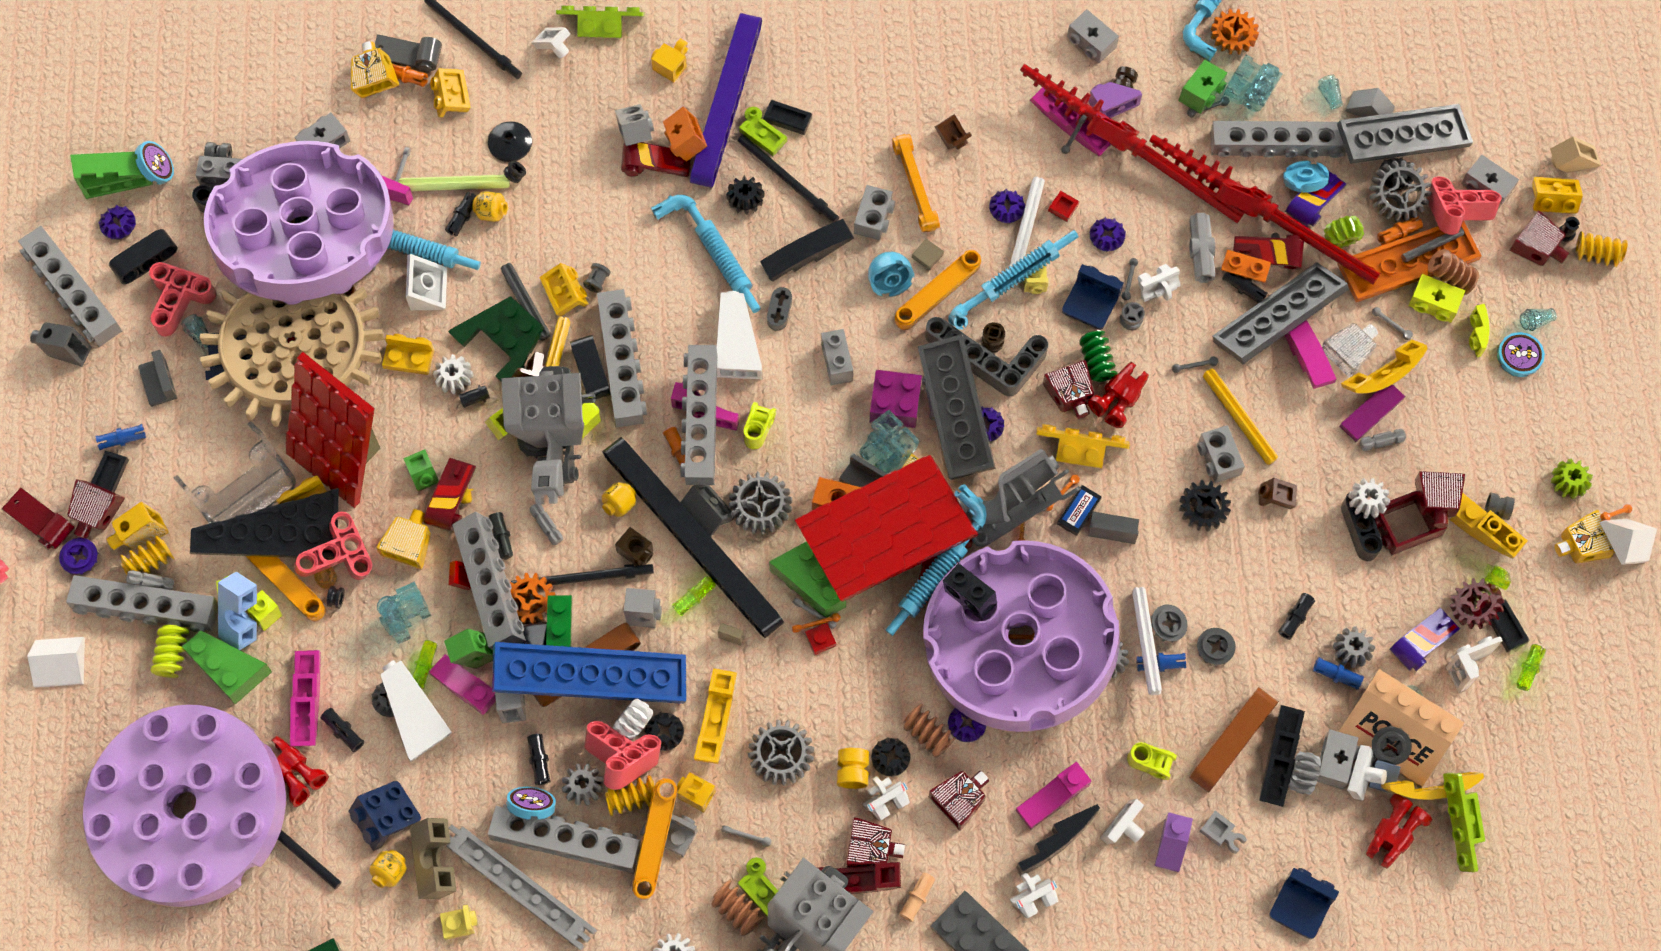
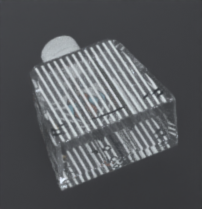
[1322,323,1378,378]

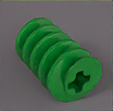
[1079,331,1118,382]

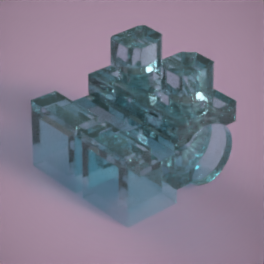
[1223,54,1283,112]
[859,410,920,474]
[377,581,431,644]

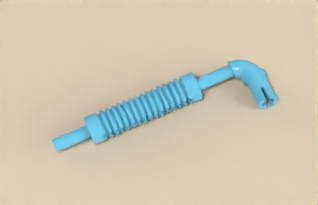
[1183,0,1221,62]
[651,195,761,313]
[387,229,481,270]
[948,230,1079,330]
[885,484,987,636]

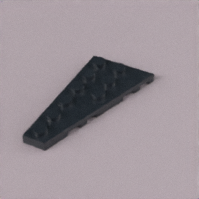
[190,488,339,559]

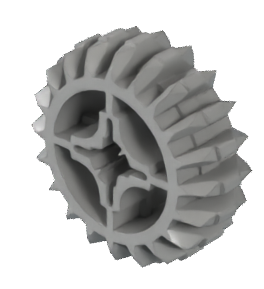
[1369,160,1431,222]
[729,471,792,535]
[748,720,814,786]

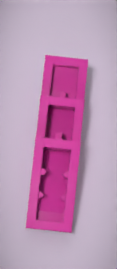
[1030,87,1111,156]
[1285,320,1337,389]
[290,650,321,747]

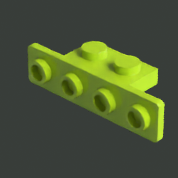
[556,5,645,38]
[1443,773,1486,873]

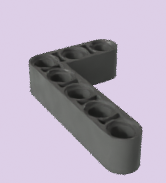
[925,317,1048,396]

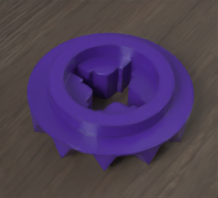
[989,188,1025,223]
[98,205,136,239]
[1089,216,1126,251]
[981,406,1004,442]
[59,538,99,575]
[948,708,986,742]

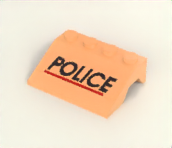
[1339,669,1464,787]

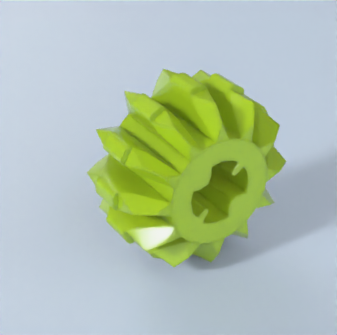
[1324,216,1364,248]
[1551,458,1593,499]

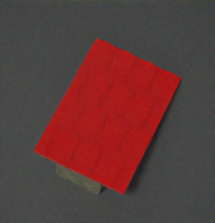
[286,352,381,508]
[795,455,979,602]

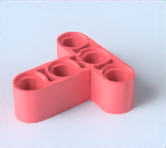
[1426,176,1502,235]
[149,262,217,337]
[294,512,372,580]
[584,721,661,790]

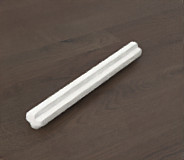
[1010,177,1045,266]
[1132,587,1162,696]

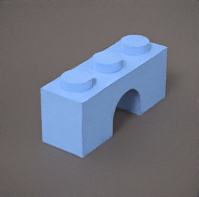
[218,572,257,650]

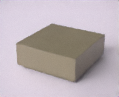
[912,239,944,270]
[718,623,744,646]

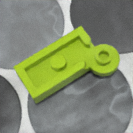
[739,107,787,156]
[738,857,778,918]

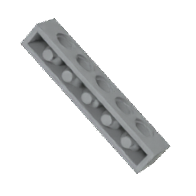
[1210,121,1346,158]
[18,226,122,347]
[597,289,647,428]
[680,345,718,485]
[452,511,526,649]
[66,575,218,632]
[488,804,641,874]

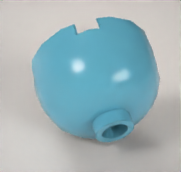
[868,251,915,297]

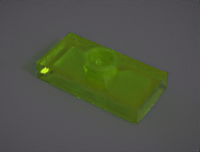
[1484,564,1511,590]

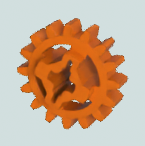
[1210,9,1259,55]
[510,573,556,625]

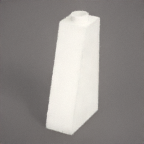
[717,291,762,380]
[380,660,452,762]

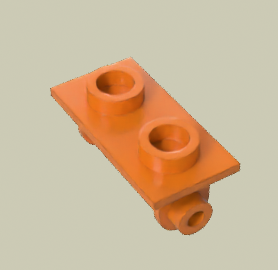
[1221,250,1271,283]

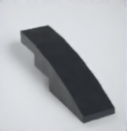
[760,219,854,282]
[1259,705,1305,807]
[1016,804,1100,877]

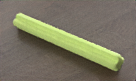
[398,175,510,191]

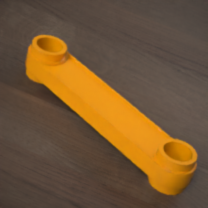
[892,134,940,232]
[895,250,981,330]
[245,556,326,621]
[632,778,677,899]

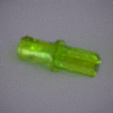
[672,576,716,616]
[412,640,438,689]
[1516,644,1546,691]

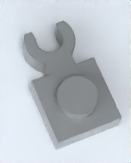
[1200,811,1247,854]

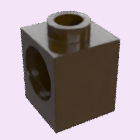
[615,527,654,566]

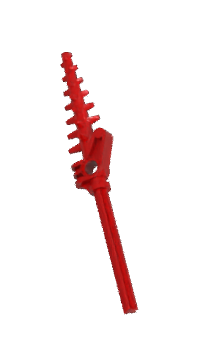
[1020,64,1245,224]
[1149,134,1381,285]

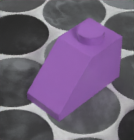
[1088,82,1142,118]
[1155,813,1193,872]

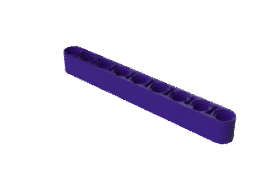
[690,13,762,188]

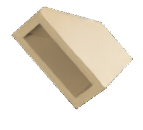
[1550,136,1601,173]

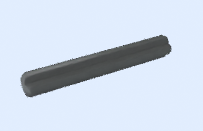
[501,263,550,341]

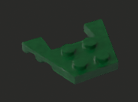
[448,296,544,382]

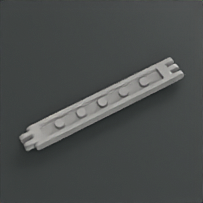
[446,824,597,951]

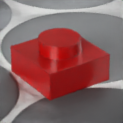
[1048,190,1080,222]
[448,560,471,591]
[805,622,837,655]

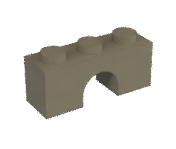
[410,818,457,899]

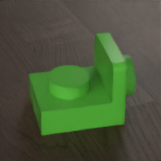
[403,449,439,491]

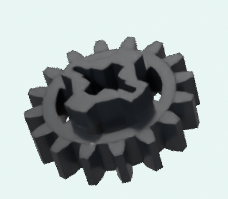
[1179,480,1231,531]

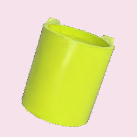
[744,402,777,449]
[1127,742,1177,780]

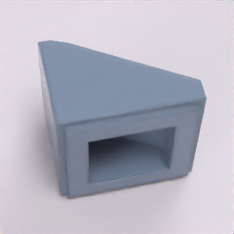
[1369,760,1401,794]

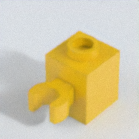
[651,38,688,83]
[677,772,716,813]

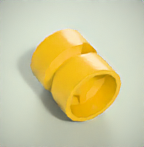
[837,748,869,789]

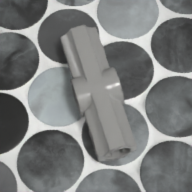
[1189,213,1215,283]

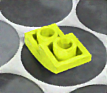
[1469,304,1489,357]

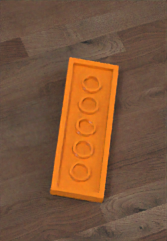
[1337,221,1482,303]

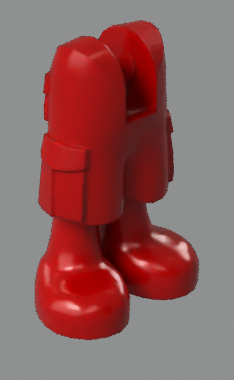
[1088,362,1149,428]
[271,736,329,807]
[1366,794,1433,869]

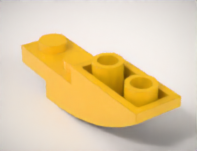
[1449,493,1528,559]

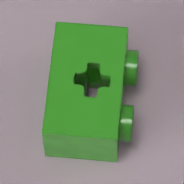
[1178,60,1228,114]
[444,629,493,669]

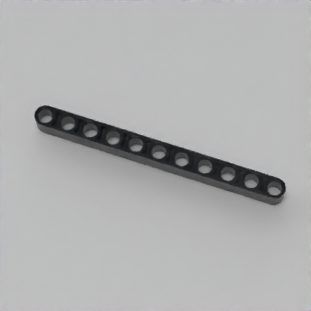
[602,437,784,638]

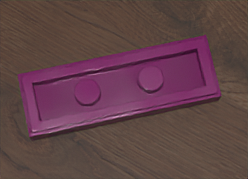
[1339,384,1406,442]

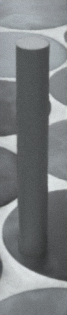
[1401,227,1464,263]

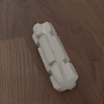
[1360,429,1406,451]
[530,504,563,545]
[126,570,174,590]

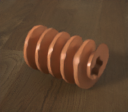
[1428,249,1479,295]
[903,703,956,757]
[711,879,766,936]

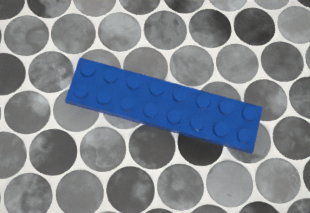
[492,642,686,704]

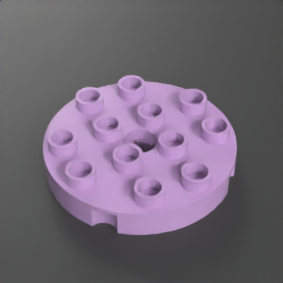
[204,141,394,305]
[923,540,1120,732]
[83,705,286,907]

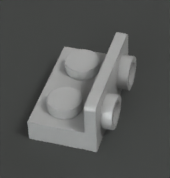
[640,811,698,858]

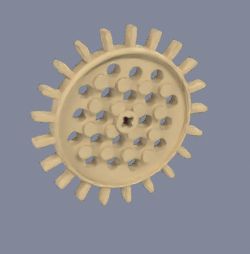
[200,287,384,427]

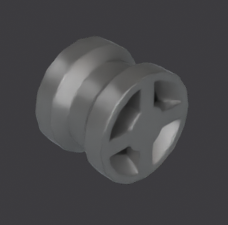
[1120,302,1145,330]

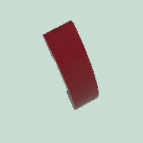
[817,862,901,894]

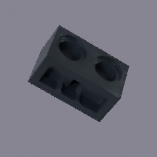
[943,563,997,620]

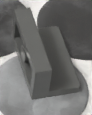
[138,350,177,407]
[839,453,887,487]
[680,485,734,537]
[1088,512,1139,544]

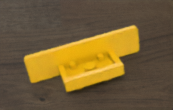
[1036,424,1130,468]

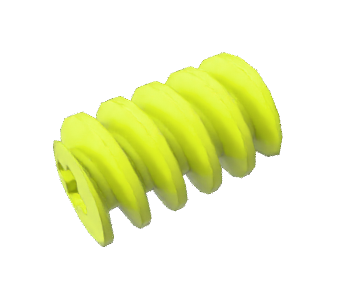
[150,625,189,678]

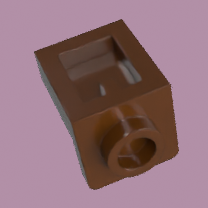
[1258,478,1297,509]

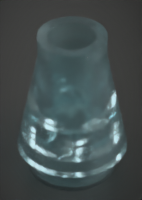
[1318,74,1343,109]
[1520,308,1557,331]
[181,314,209,349]

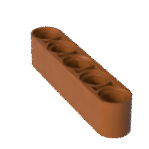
[534,623,641,707]
[1189,687,1279,793]

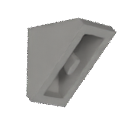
[1345,88,1395,117]

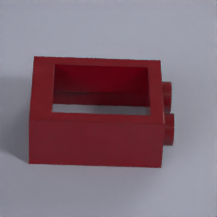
[1373,491,1448,556]

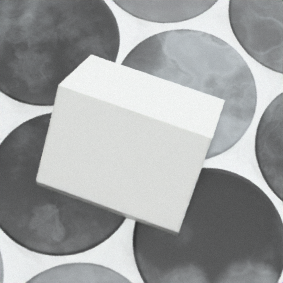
[406,254,447,311]
[1600,519,1657,565]
[27,637,85,688]

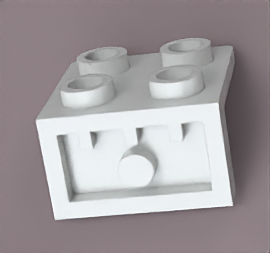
[1446,636,1502,693]

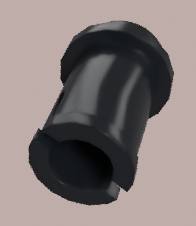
[1559,217,1580,242]
[459,385,490,408]

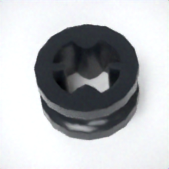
[503,161,526,183]
[326,586,345,609]

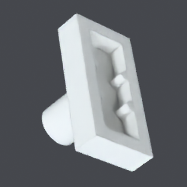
[531,27,570,59]
[1347,745,1387,801]
[1100,799,1144,845]

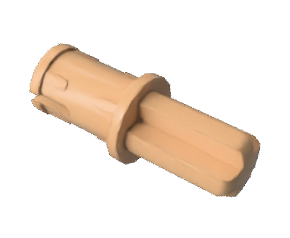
[899,873,935,922]

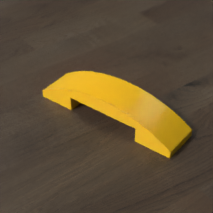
[1341,340,1428,393]
[694,668,737,764]
[1381,771,1484,800]

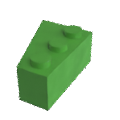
[70,151,153,199]
[769,541,846,618]
[182,631,272,704]

